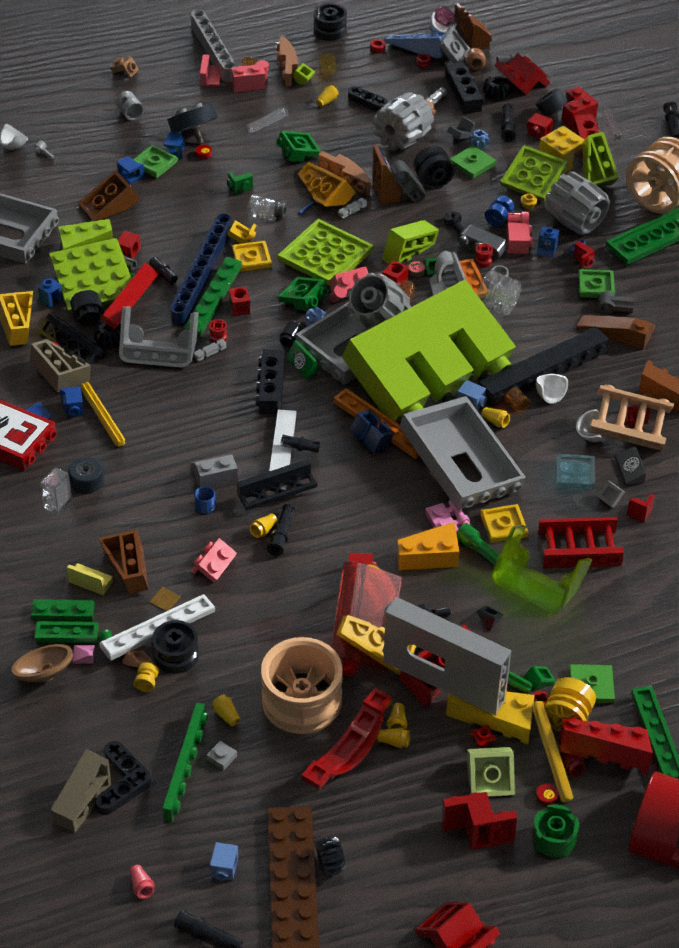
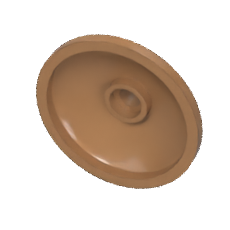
[11,644,73,682]

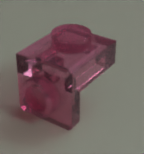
[432,5,457,27]

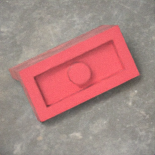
[200,55,221,87]

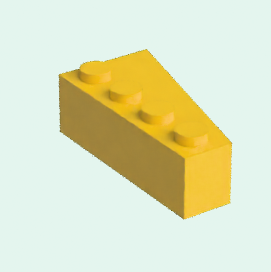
[446,692,534,745]

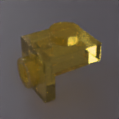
[320,53,337,75]

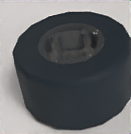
[536,88,567,117]
[68,457,104,494]

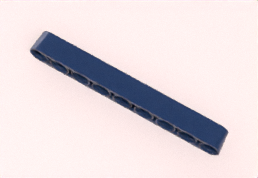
[171,213,232,326]

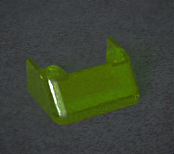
[492,525,592,613]

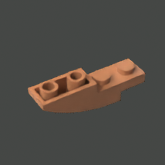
[277,36,298,87]
[319,151,371,196]

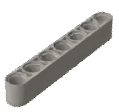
[191,9,236,82]

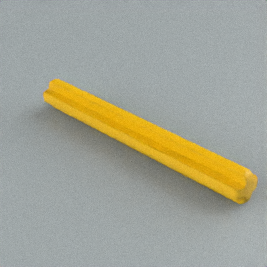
[80,382,125,447]
[531,701,573,802]

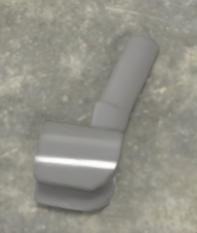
[36,140,54,159]

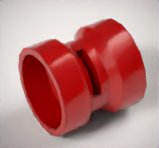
[475,243,493,268]
[209,319,227,343]

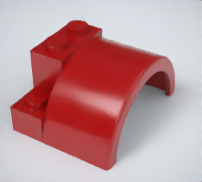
[628,771,679,869]

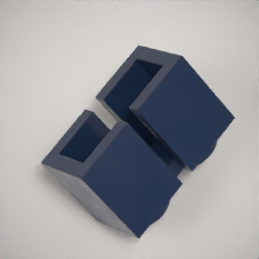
[350,410,395,454]

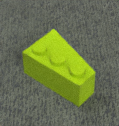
[382,220,439,264]

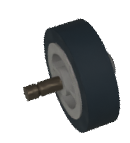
[167,103,218,144]

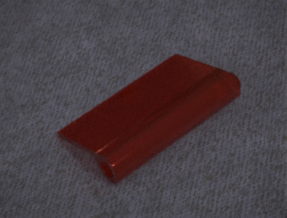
[331,561,402,671]

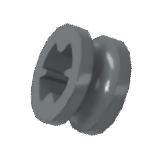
[274,202,287,218]

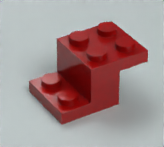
[494,53,551,95]
[441,792,517,850]
[414,902,500,948]

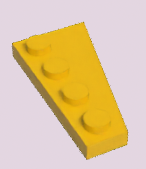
[336,615,416,676]

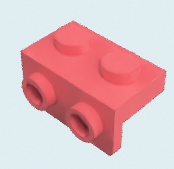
[191,538,237,583]

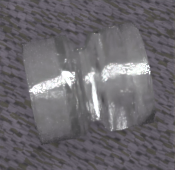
[247,195,277,222]

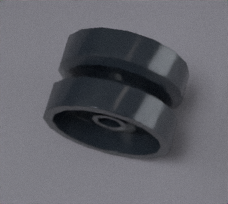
[314,3,347,41]
[413,146,455,189]
[152,620,199,674]

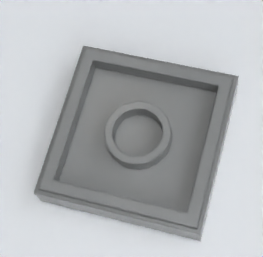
[439,26,470,63]

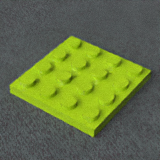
[277,219,374,286]
[49,238,131,314]

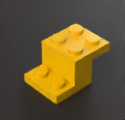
[539,126,584,174]

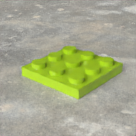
[500,145,568,202]

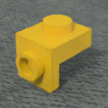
[227,220,257,244]

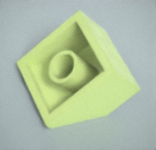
[467,747,515,796]

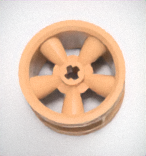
[626,137,679,214]
[261,637,342,734]

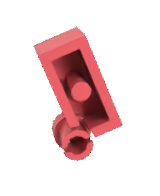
[231,60,269,93]
[507,211,533,254]
[328,266,368,303]

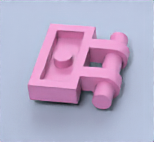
[425,500,470,532]

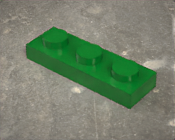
[31,599,95,621]
[35,621,99,643]

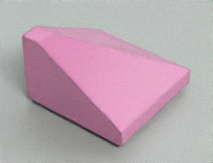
[73,645,95,664]

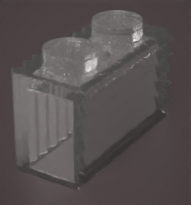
[40,468,72,514]

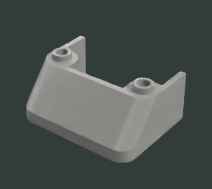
[119,306,199,367]

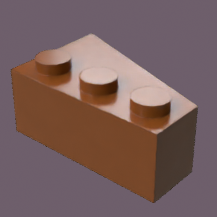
[638,360,679,412]
[98,529,149,594]

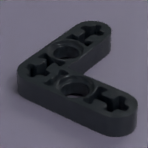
[96,741,151,815]

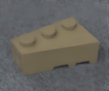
[30,339,91,393]
[51,749,111,833]

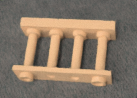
[588,385,674,451]

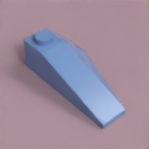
[384,31,446,59]

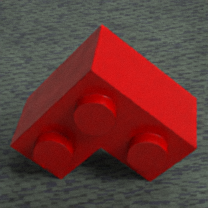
[562,86,599,128]

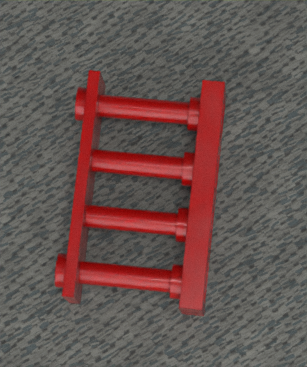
[538,517,624,568]

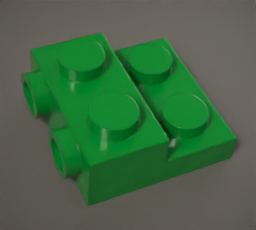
[276,131,322,162]
[277,277,328,311]

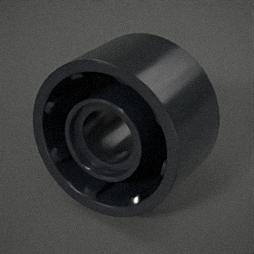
[70,290,104,326]

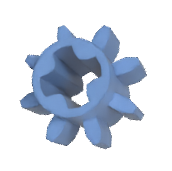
[469,130,489,150]
[305,307,326,326]

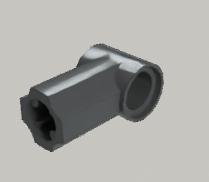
[599,291,634,315]

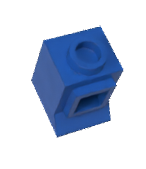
[164,132,184,159]
[117,156,145,184]
[536,226,559,258]
[37,278,63,309]
[59,386,84,417]

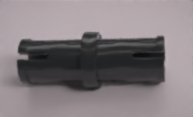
[149,257,178,284]
[280,434,320,453]

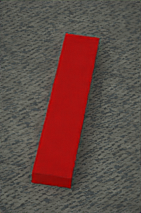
[100,263,158,329]

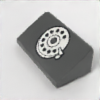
[615,447,646,485]

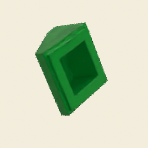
[423,257,444,276]
[524,666,556,691]

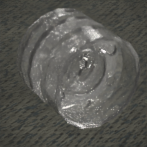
[478,270,521,315]

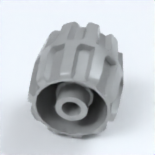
[372,92,434,151]
[544,171,610,235]
[348,273,411,329]

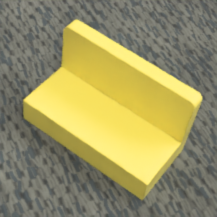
[66,563,113,595]

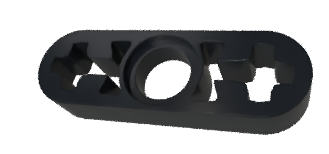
[348,86,388,112]

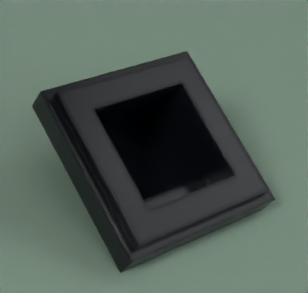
[477,605,503,630]

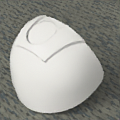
[430,12,457,32]
[0,124,28,150]
[536,374,568,404]
[576,409,606,442]

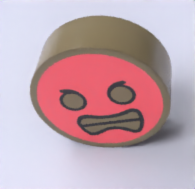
[408,261,426,277]

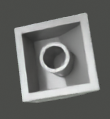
[191,454,238,489]

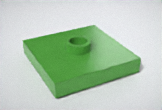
[133,145,178,178]
[451,145,496,179]
[578,269,615,298]
[570,664,615,703]

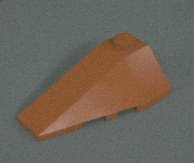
[454,3,492,50]

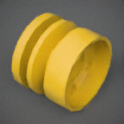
[544,677,596,731]

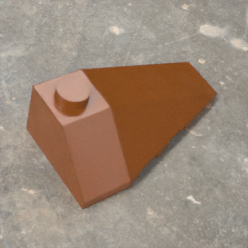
[576,315,656,350]

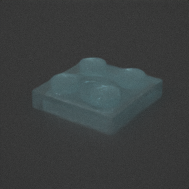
[556,454,595,489]

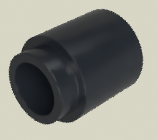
[280,321,303,347]

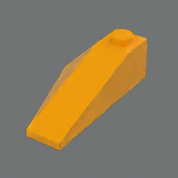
[298,162,356,207]

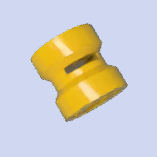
[134,662,159,692]

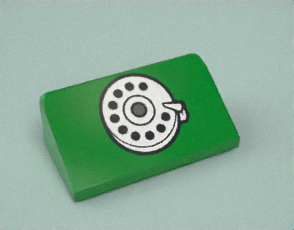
[286,340,317,379]

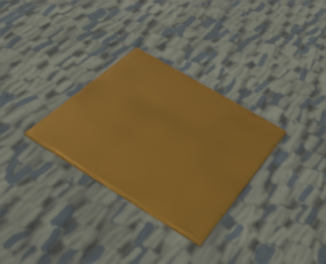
[150,587,181,611]

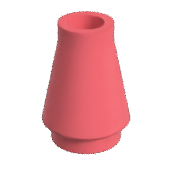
[129,865,155,899]

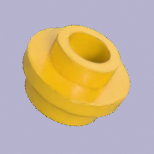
[521,194,537,209]

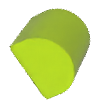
[293,63,315,85]

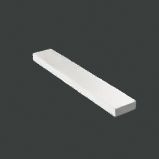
[266,410,296,496]
[100,594,215,661]

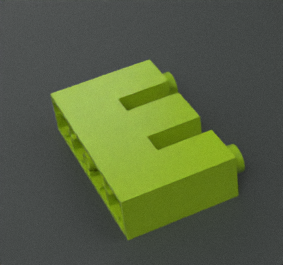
[342,280,516,423]

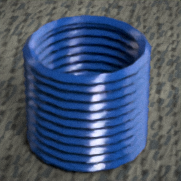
[194,486,216,514]

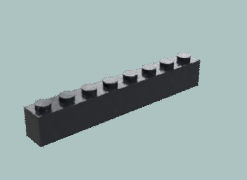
[479,326,609,407]

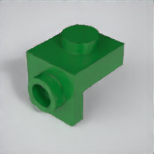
[226,172,253,195]

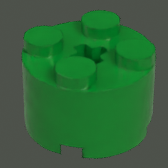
[532,804,579,858]

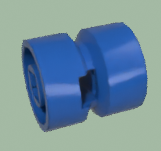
[485,195,515,227]

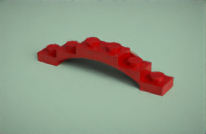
[302,688,393,790]

